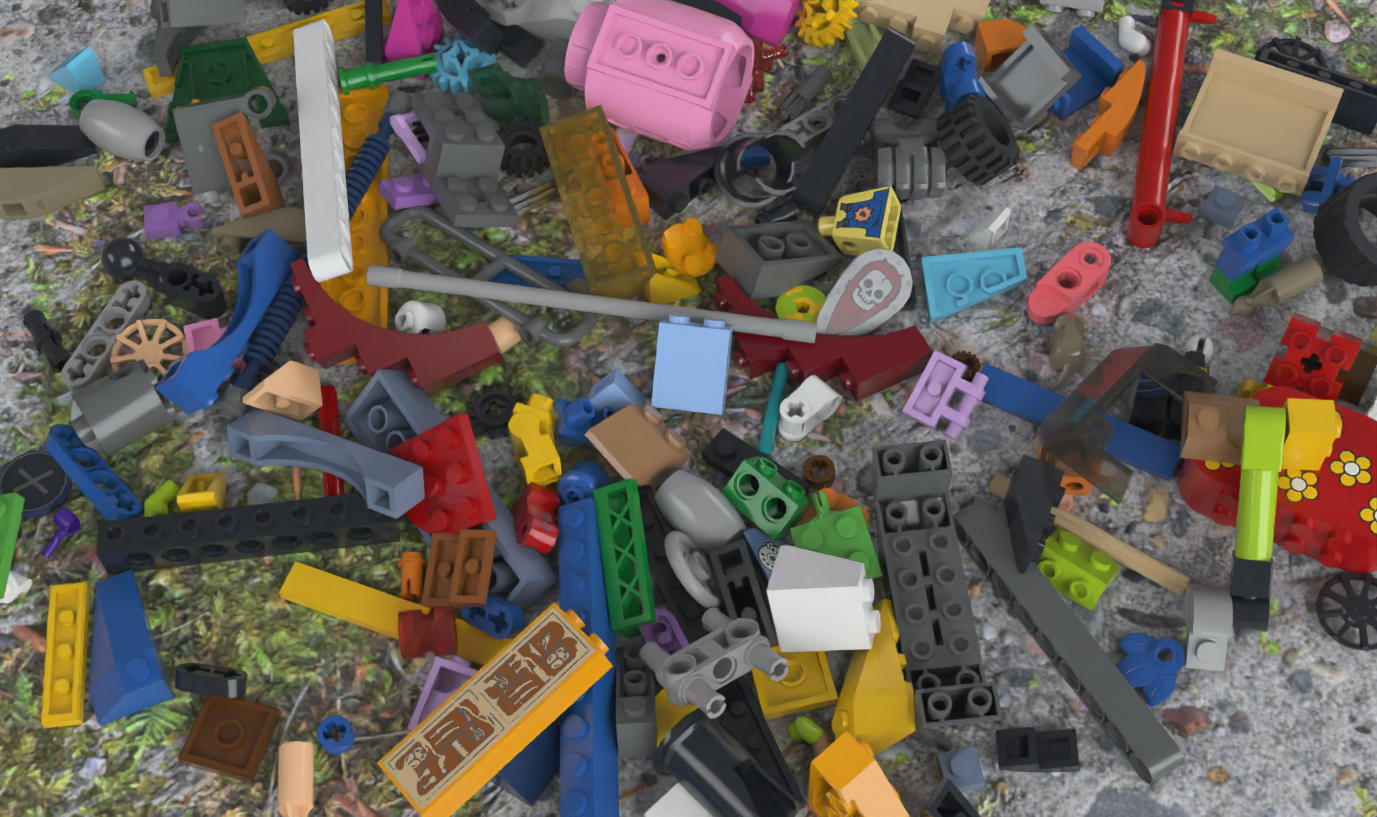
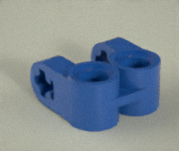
[939,42,985,112]

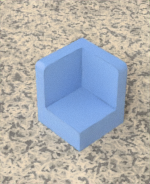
[588,368,645,412]

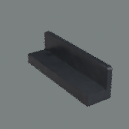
[1258,47,1377,135]

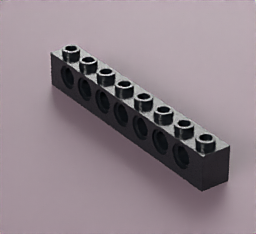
[97,493,400,575]

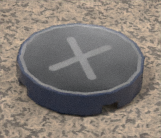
[0,450,72,519]

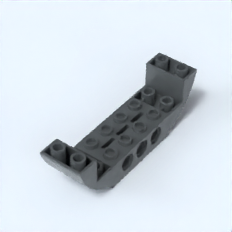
[872,440,1003,729]

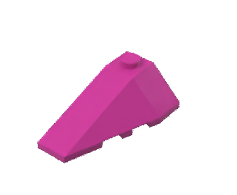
[383,0,444,80]
[715,0,804,49]

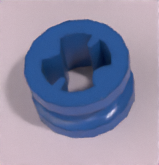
[317,715,355,755]

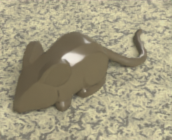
[1049,313,1088,392]

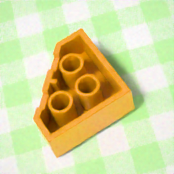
[807,731,910,817]

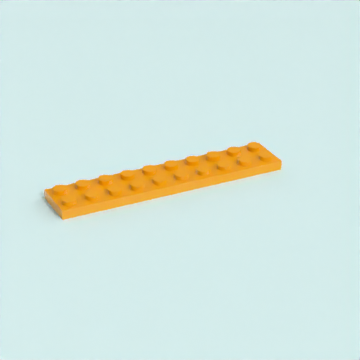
[319,85,390,366]

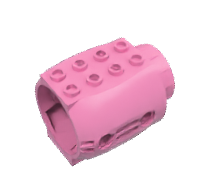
[564,0,754,151]

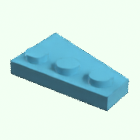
[920,247,1027,324]

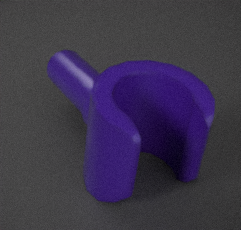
[41,507,81,559]

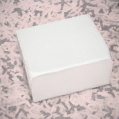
[969,207,1011,250]

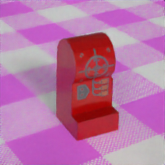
[512,482,560,555]

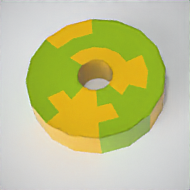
[775,285,827,322]

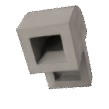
[1183,583,1233,672]

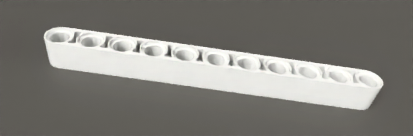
[293,19,353,283]

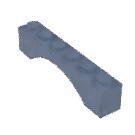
[226,408,425,519]

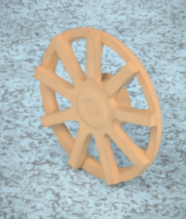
[110,319,188,376]

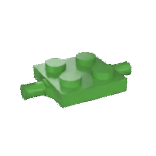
[790,491,884,581]

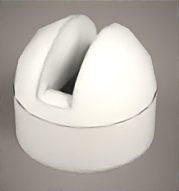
[1184,334,1214,364]

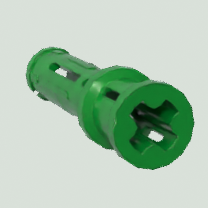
[338,52,438,96]

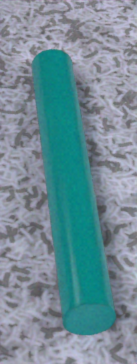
[758,363,788,458]

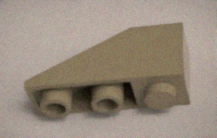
[0,165,106,220]
[210,207,307,260]

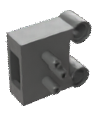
[172,86,291,195]

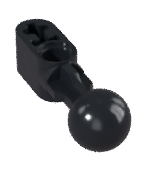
[101,237,227,320]

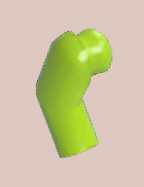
[144,479,180,517]

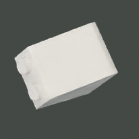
[766,545,881,652]

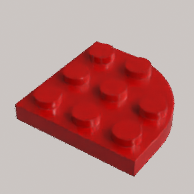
[384,414,497,535]

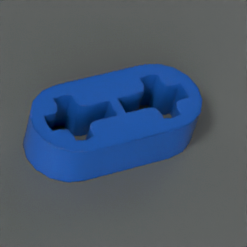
[461,591,525,640]

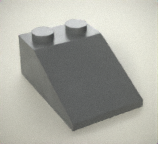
[715,220,843,300]

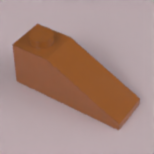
[212,112,286,218]

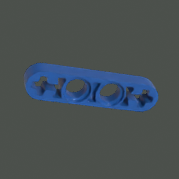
[45,424,141,521]

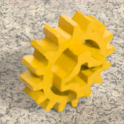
[795,0,858,49]

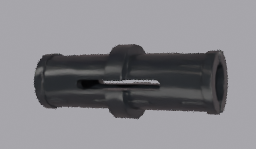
[23,310,71,373]

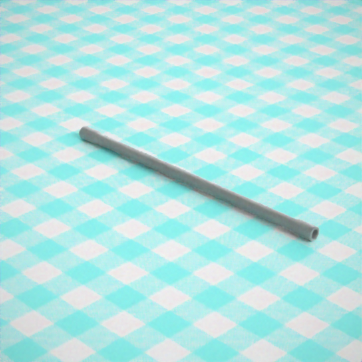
[367,264,817,344]

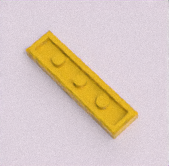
[41,581,90,728]

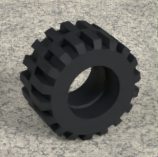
[936,94,1019,186]

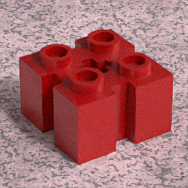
[1263,312,1362,403]

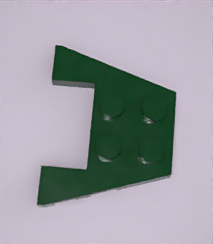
[164,37,290,144]

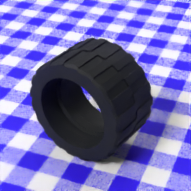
[1313,172,1377,287]

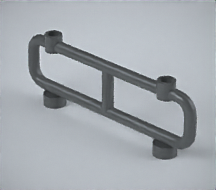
[379,205,597,347]

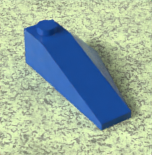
[89,569,174,726]

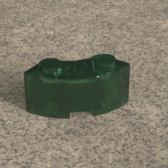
[467,62,551,127]

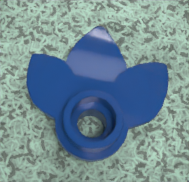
[1116,633,1185,707]

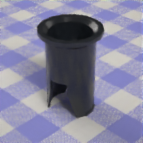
[714,130,805,208]
[652,708,800,817]

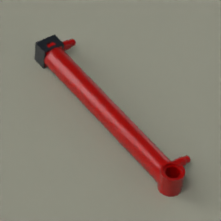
[1126,0,1217,248]

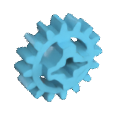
[429,34,497,95]

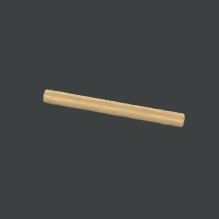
[989,474,1190,595]

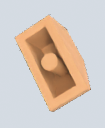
[242,360,323,421]

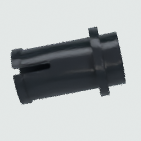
[754,200,799,224]

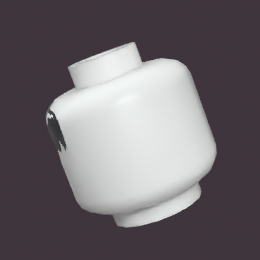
[395,300,447,334]

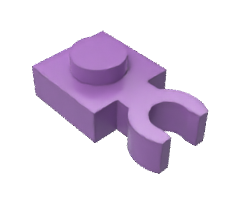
[144,201,204,240]

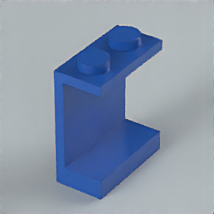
[1048,25,1124,121]

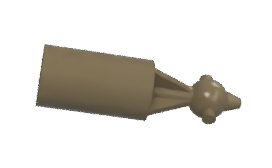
[1229,256,1323,316]

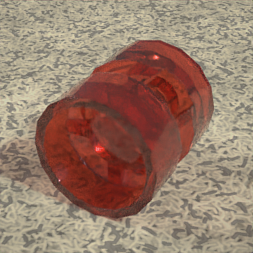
[398,606,458,660]

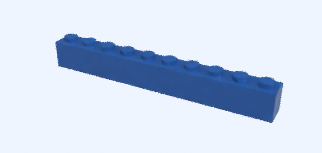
[559,498,619,817]

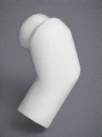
[1118,16,1152,56]

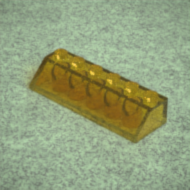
[539,105,657,300]

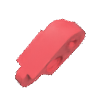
[1027,241,1111,324]

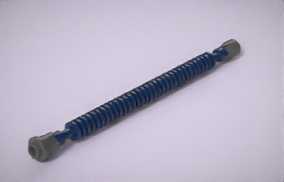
[210,90,413,426]

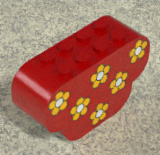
[1178,386,1377,574]

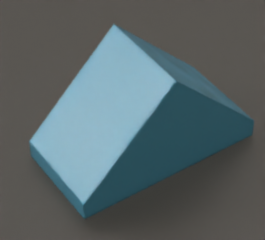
[48,46,106,94]

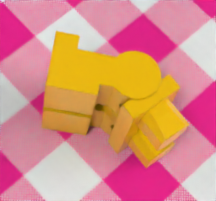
[508,393,562,493]

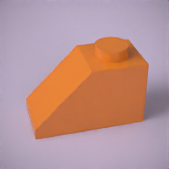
[974,18,1027,72]

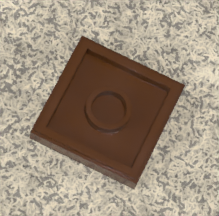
[178,695,282,784]

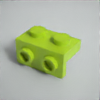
[1035,527,1122,611]

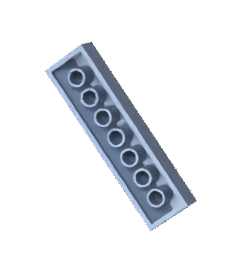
[343,369,558,621]

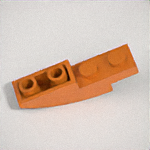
[1070,59,1145,170]

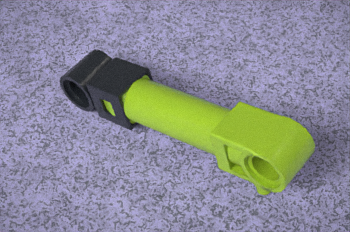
[1229,405,1286,632]

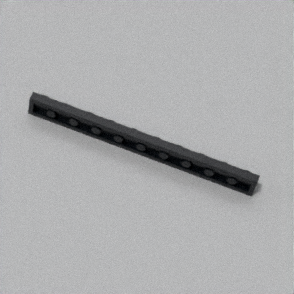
[623,485,805,809]

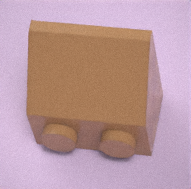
[585,404,692,486]

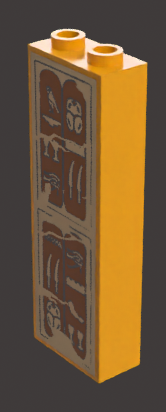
[377,602,613,817]

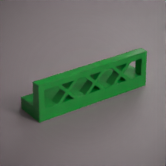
[593,478,657,638]

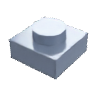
[1200,185,1246,229]
[936,746,986,792]

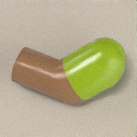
[787,717,831,758]

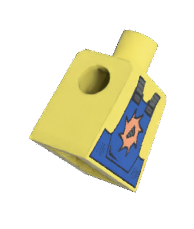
[819,186,902,256]

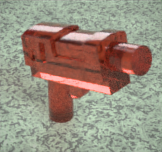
[744,41,788,104]

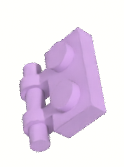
[902,350,989,441]

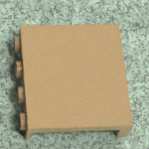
[1173,48,1344,197]

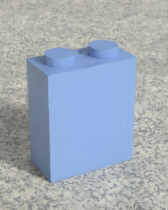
[651,314,733,415]

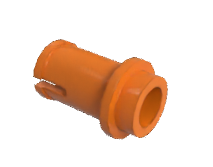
[398,552,427,601]

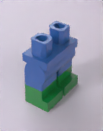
[1209,208,1295,304]

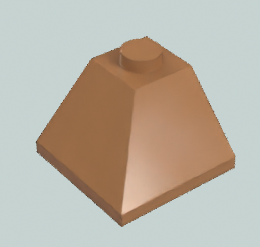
[1180,391,1259,465]

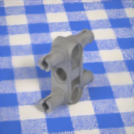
[639,607,789,718]

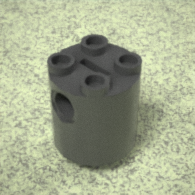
[69,359,177,457]

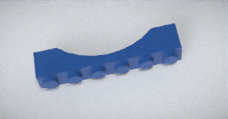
[155,228,300,415]

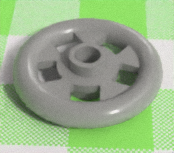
[664,531,724,609]

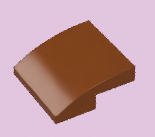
[421,529,497,609]

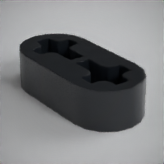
[175,663,248,698]

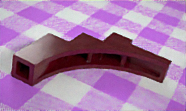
[290,258,504,396]
[713,273,933,402]

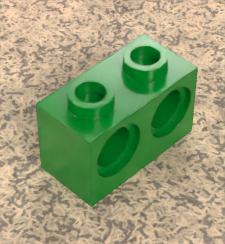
[721,456,812,540]

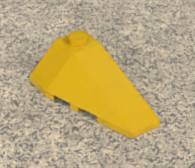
[832,599,916,755]

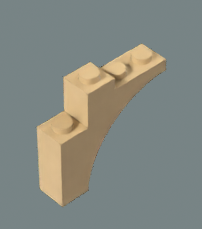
[854,0,990,56]

